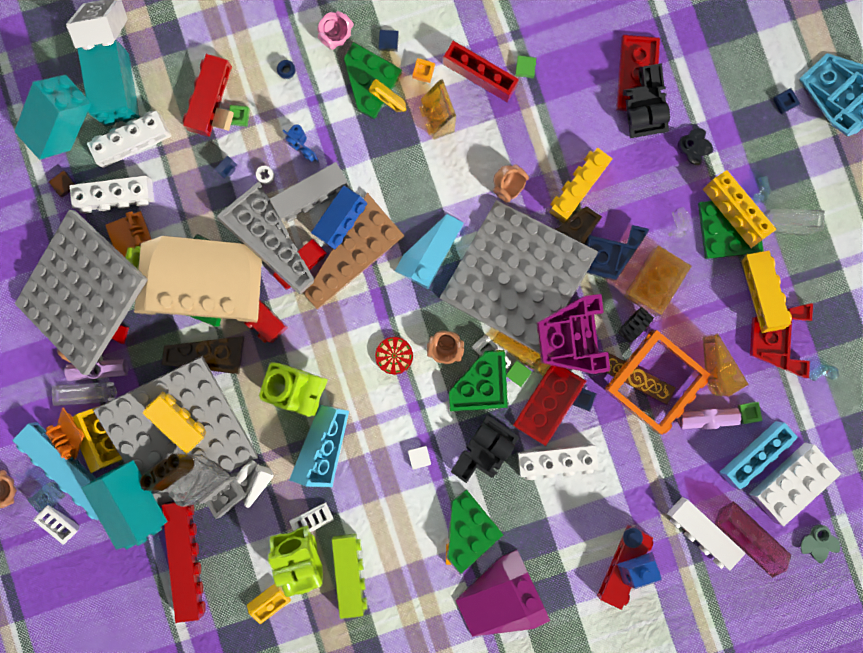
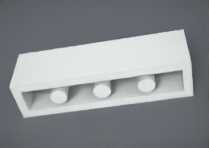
[667,497,746,570]

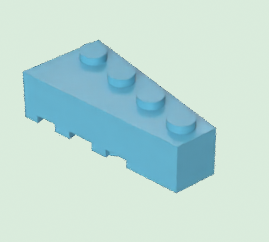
[289,405,349,487]

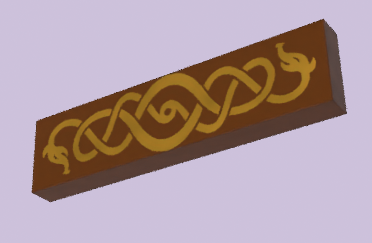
[604,353,676,405]

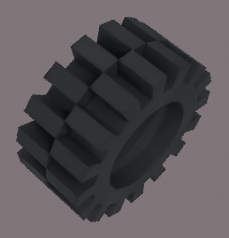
[618,307,654,343]

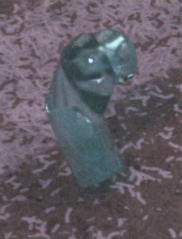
[753,176,771,204]
[809,364,839,382]

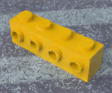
[549,147,613,224]
[703,170,777,248]
[741,251,792,333]

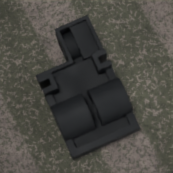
[623,63,670,138]
[450,415,519,483]

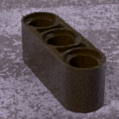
[140,453,195,491]

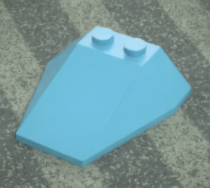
[800,53,863,136]

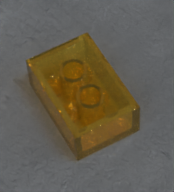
[623,246,692,317]

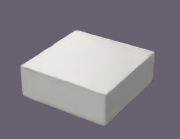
[408,446,431,469]

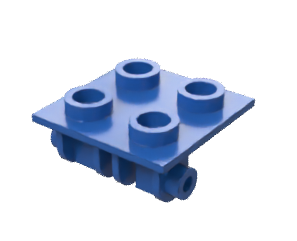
[283,124,319,163]

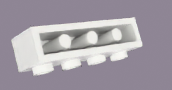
[87,111,171,168]
[70,176,154,214]
[516,444,599,480]

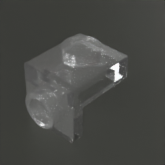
[668,207,692,239]

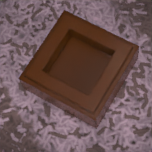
[49,170,76,198]

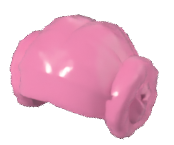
[317,11,354,50]

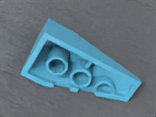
[395,214,464,289]

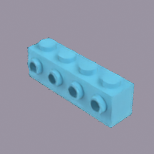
[719,421,798,490]

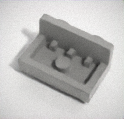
[198,476,247,519]

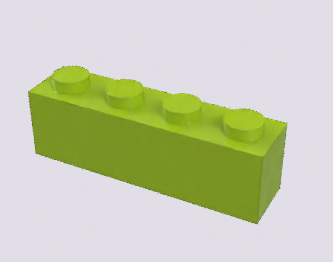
[332,533,368,619]

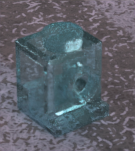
[27,482,66,513]

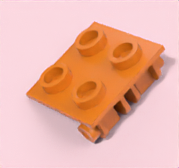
[105,211,152,257]
[46,407,84,460]

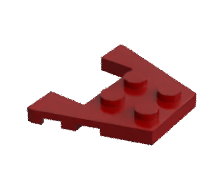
[750,303,813,378]

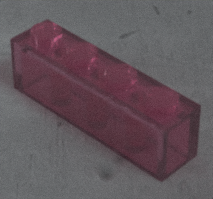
[714,501,791,578]

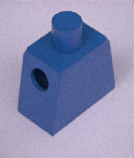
[617,552,662,589]

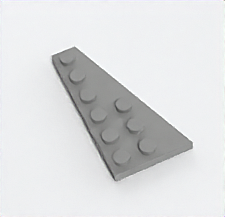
[217,181,314,295]

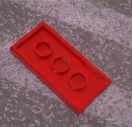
[616,35,660,111]
[513,365,587,446]

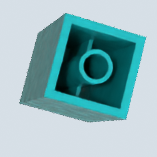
[78,40,140,126]
[14,75,92,160]
[81,460,168,550]

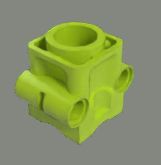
[259,363,328,417]
[268,525,323,597]

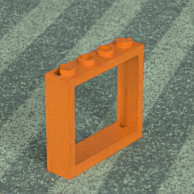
[603,330,711,435]

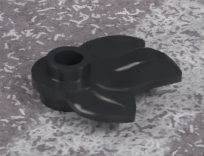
[678,128,713,165]

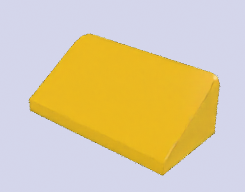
[369,79,407,112]
[247,583,291,624]

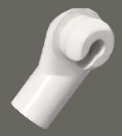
[236,460,257,488]

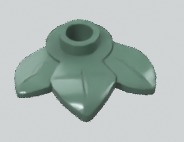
[801,524,840,564]

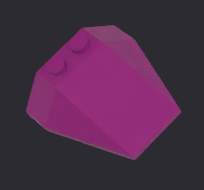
[537,294,610,374]
[456,549,550,637]

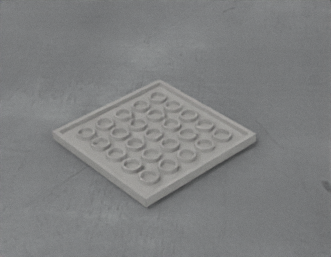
[440,200,598,354]
[15,209,148,375]
[94,356,258,506]

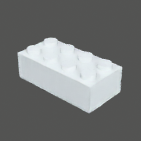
[66,0,128,50]
[749,443,841,527]

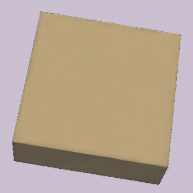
[212,108,234,131]

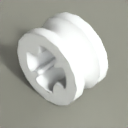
[256,166,274,184]

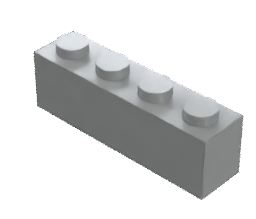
[269,162,349,222]

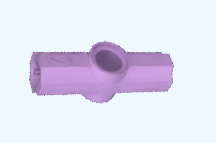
[64,359,129,381]
[678,408,741,429]

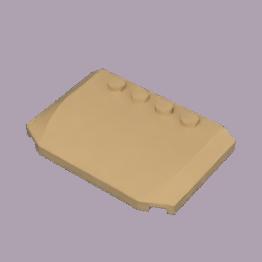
[134,236,262,322]

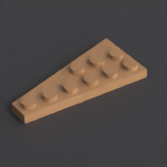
[305,193,404,310]

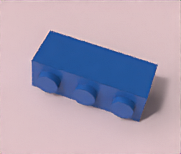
[311,185,368,250]

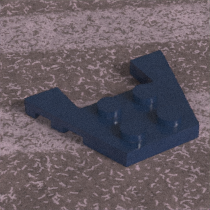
[575,212,649,281]

